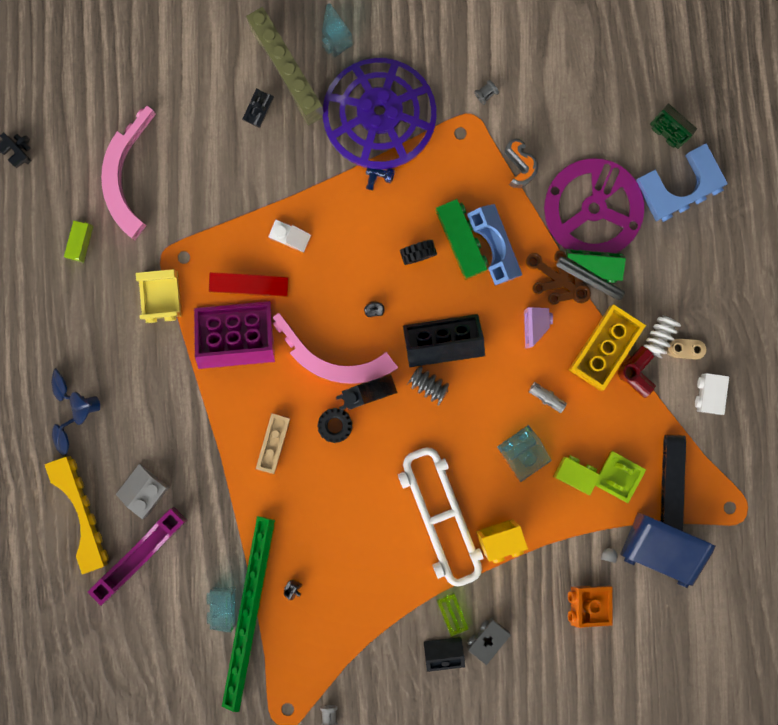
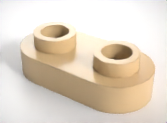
[667,339,706,360]

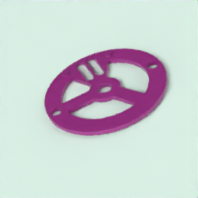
[544,158,644,253]

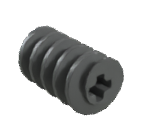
[407,366,449,406]

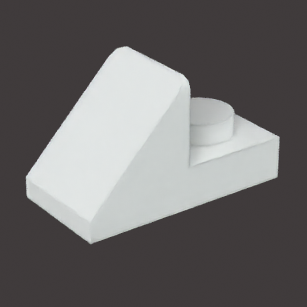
[268,220,311,253]

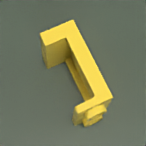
[136,269,182,323]

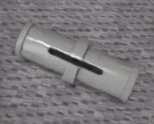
[528,382,567,413]

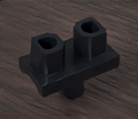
[242,88,274,128]
[0,132,32,168]

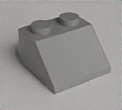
[116,464,170,519]

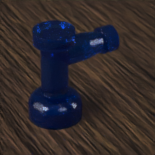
[366,168,395,191]

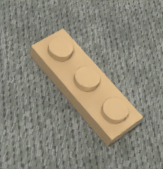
[256,413,291,474]

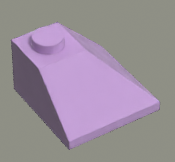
[524,307,553,348]

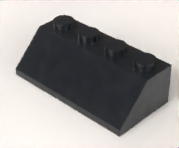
[403,314,485,368]

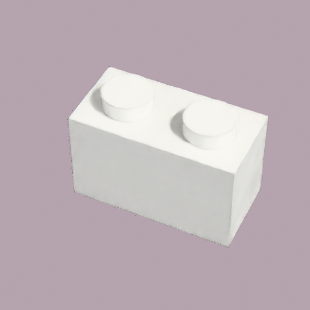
[695,373,729,415]

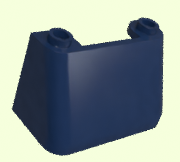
[620,513,716,588]

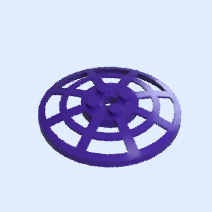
[323,58,436,169]

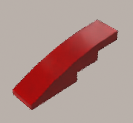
[209,272,289,297]

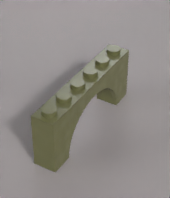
[246,6,324,126]

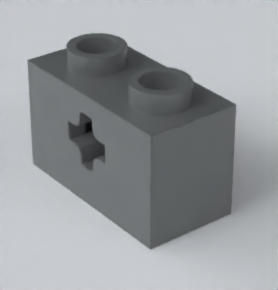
[467,617,511,665]

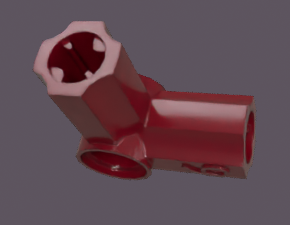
[618,346,656,398]

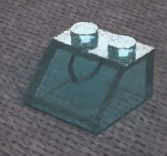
[321,3,353,58]
[497,425,552,482]
[206,587,235,632]

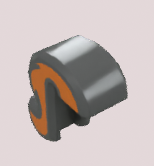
[505,139,538,188]

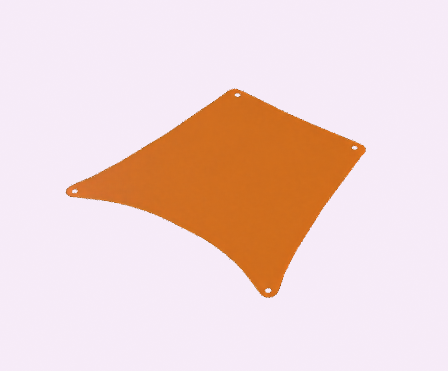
[160,113,748,725]

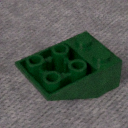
[650,103,697,149]

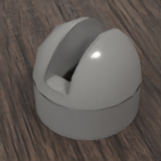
[601,548,617,563]

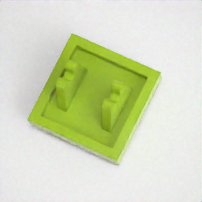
[595,451,646,503]

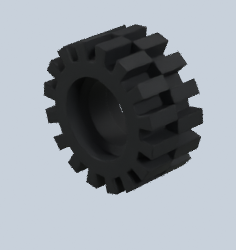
[400,240,437,265]
[317,408,353,443]

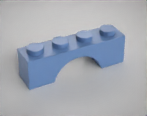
[467,204,522,285]

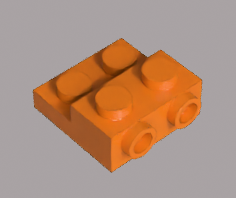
[568,586,613,628]

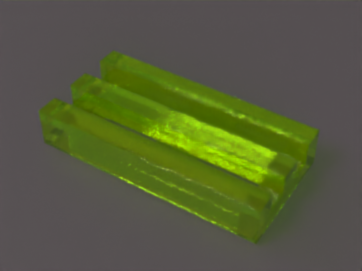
[437,593,469,637]

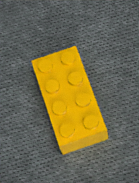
[568,304,646,391]
[476,519,528,563]

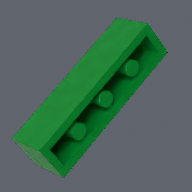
[435,199,489,280]

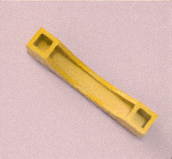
[44,456,109,574]

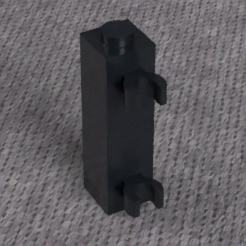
[336,375,398,410]

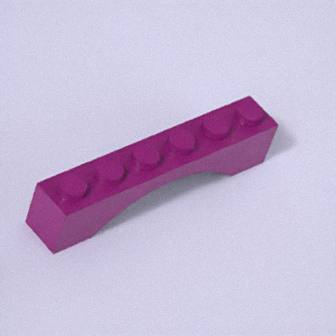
[87,507,188,606]

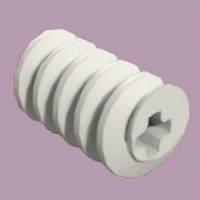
[644,315,681,358]

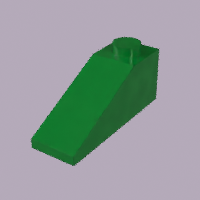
[566,249,626,283]

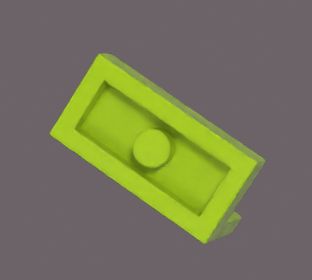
[64,220,93,263]

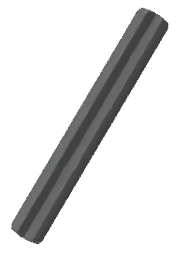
[556,257,625,300]

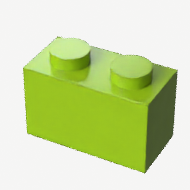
[553,455,600,495]

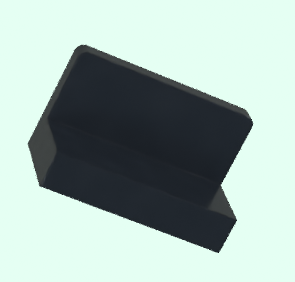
[424,637,465,672]

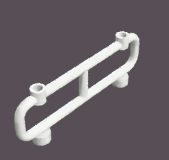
[397,447,484,586]

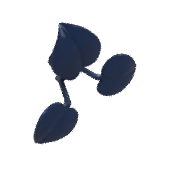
[51,368,100,457]

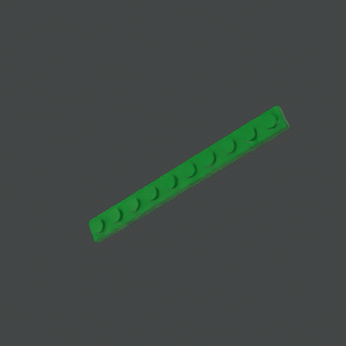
[222,516,275,712]

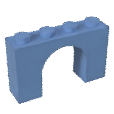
[636,143,728,222]

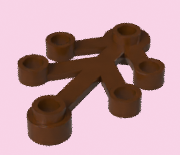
[526,251,591,305]

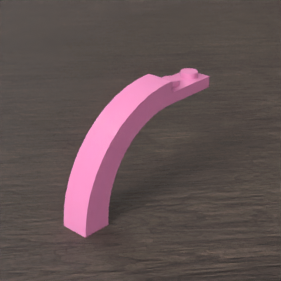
[101,106,156,240]
[273,313,398,384]

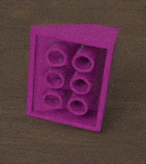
[194,301,275,369]

